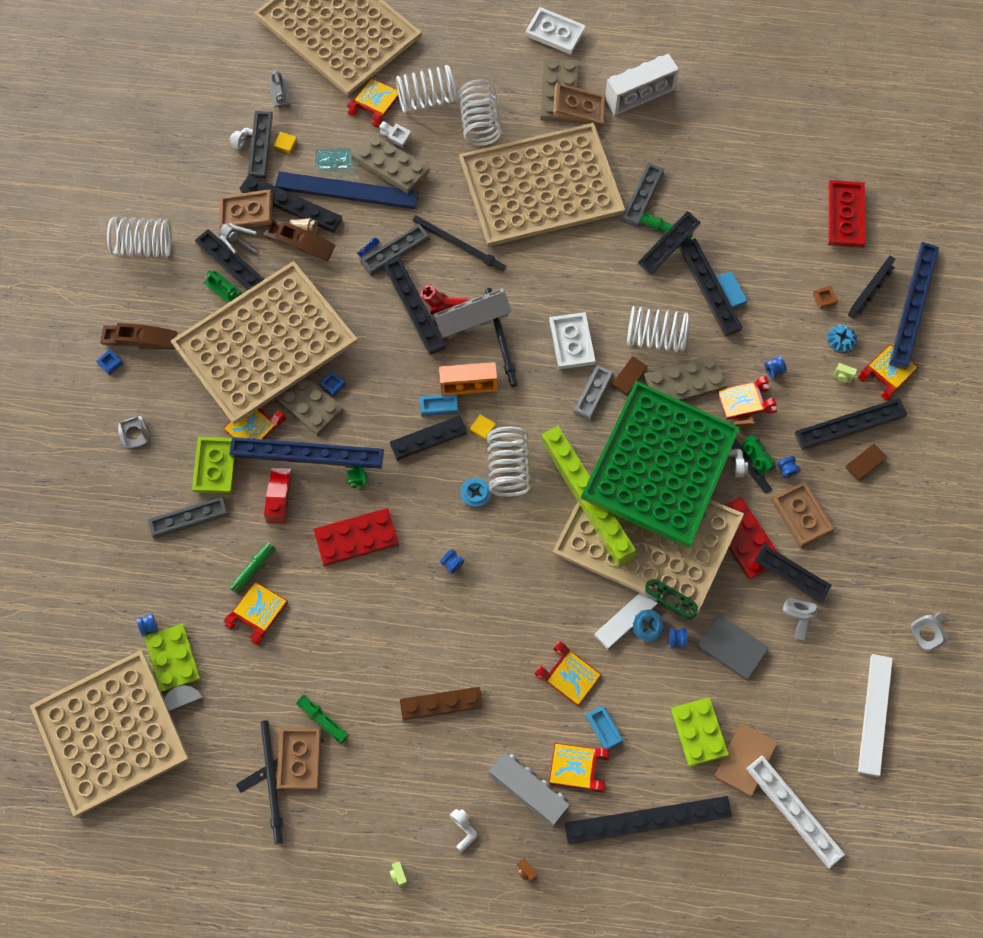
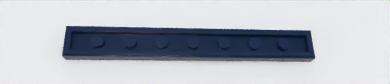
[275,171,418,209]
[889,242,939,370]
[229,437,384,469]

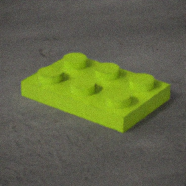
[192,437,235,494]
[144,623,201,694]
[671,697,729,768]

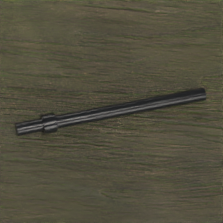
[413,215,507,272]
[485,288,518,387]
[260,720,283,845]

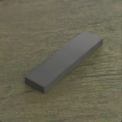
[248,111,273,179]
[621,163,664,228]
[360,224,430,276]
[148,496,229,539]

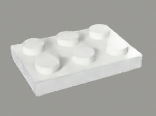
[525,7,586,55]
[549,312,596,370]

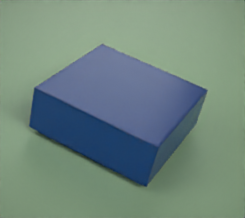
[96,349,123,375]
[319,371,346,397]

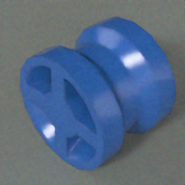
[764,356,787,379]
[777,456,801,478]
[440,549,465,574]
[136,613,158,637]
[669,628,687,648]

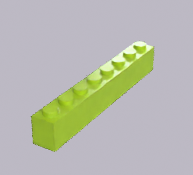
[541,426,636,568]

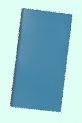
[716,271,747,308]
[420,395,459,416]
[585,705,623,749]

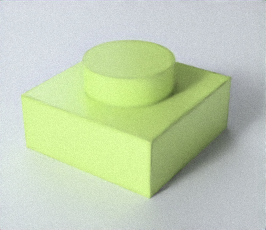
[833,363,857,384]
[390,861,408,887]

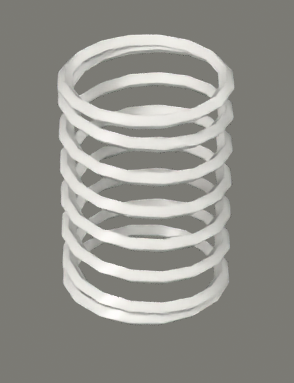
[396,65,457,113]
[458,80,502,146]
[107,216,172,259]
[627,306,690,353]
[487,427,531,497]

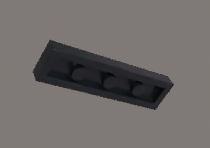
[638,211,701,276]
[848,255,896,319]
[390,415,467,461]
[754,544,832,603]

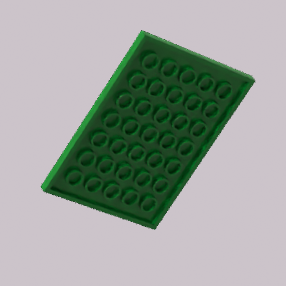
[580,381,740,548]

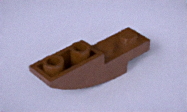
[263,219,336,261]
[100,323,178,350]

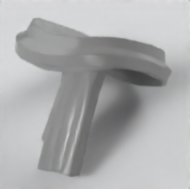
[118,416,149,450]
[783,598,819,640]
[911,612,948,652]

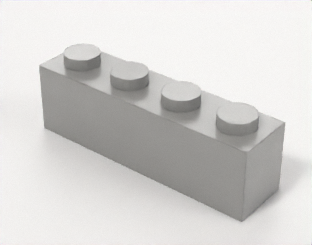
[434,288,512,339]
[488,752,569,827]

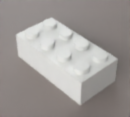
[605,53,679,116]

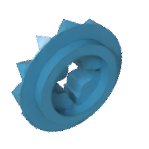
[827,324,857,352]
[460,478,491,508]
[632,609,663,642]

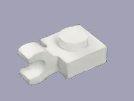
[379,122,411,148]

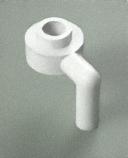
[230,128,253,150]
[728,449,748,478]
[450,809,478,853]

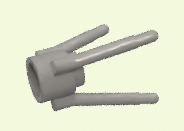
[219,223,258,254]

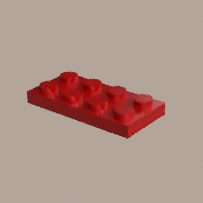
[828,180,865,248]
[724,496,779,580]
[313,508,399,566]

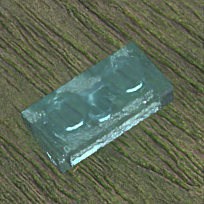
[315,148,351,168]

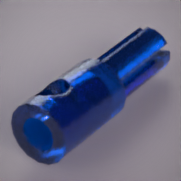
[357,237,380,257]

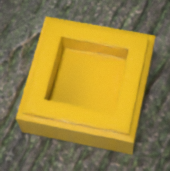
[274,132,297,154]
[470,414,496,441]

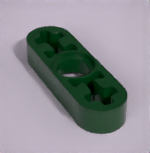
[645,579,698,620]

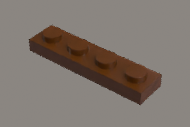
[400,687,483,720]

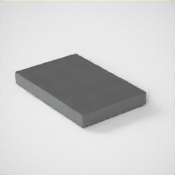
[696,614,769,681]

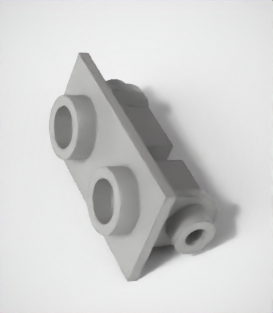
[268,70,291,107]

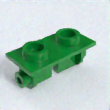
[203,270,242,303]
[741,435,776,476]
[345,466,368,490]

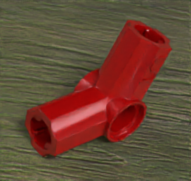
[420,285,467,316]

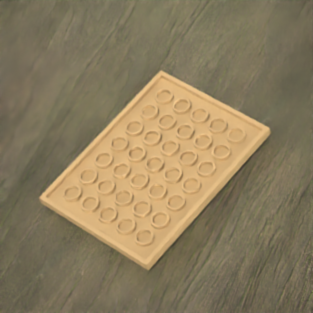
[254,0,422,96]
[459,123,625,247]
[171,261,358,425]
[552,500,744,617]

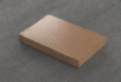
[553,83,605,128]
[219,190,273,229]
[771,481,835,548]
[714,723,777,797]
[277,727,321,791]

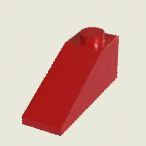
[264,468,291,524]

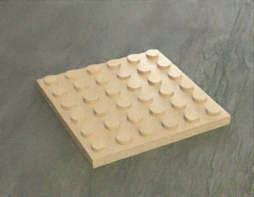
[30,650,190,817]

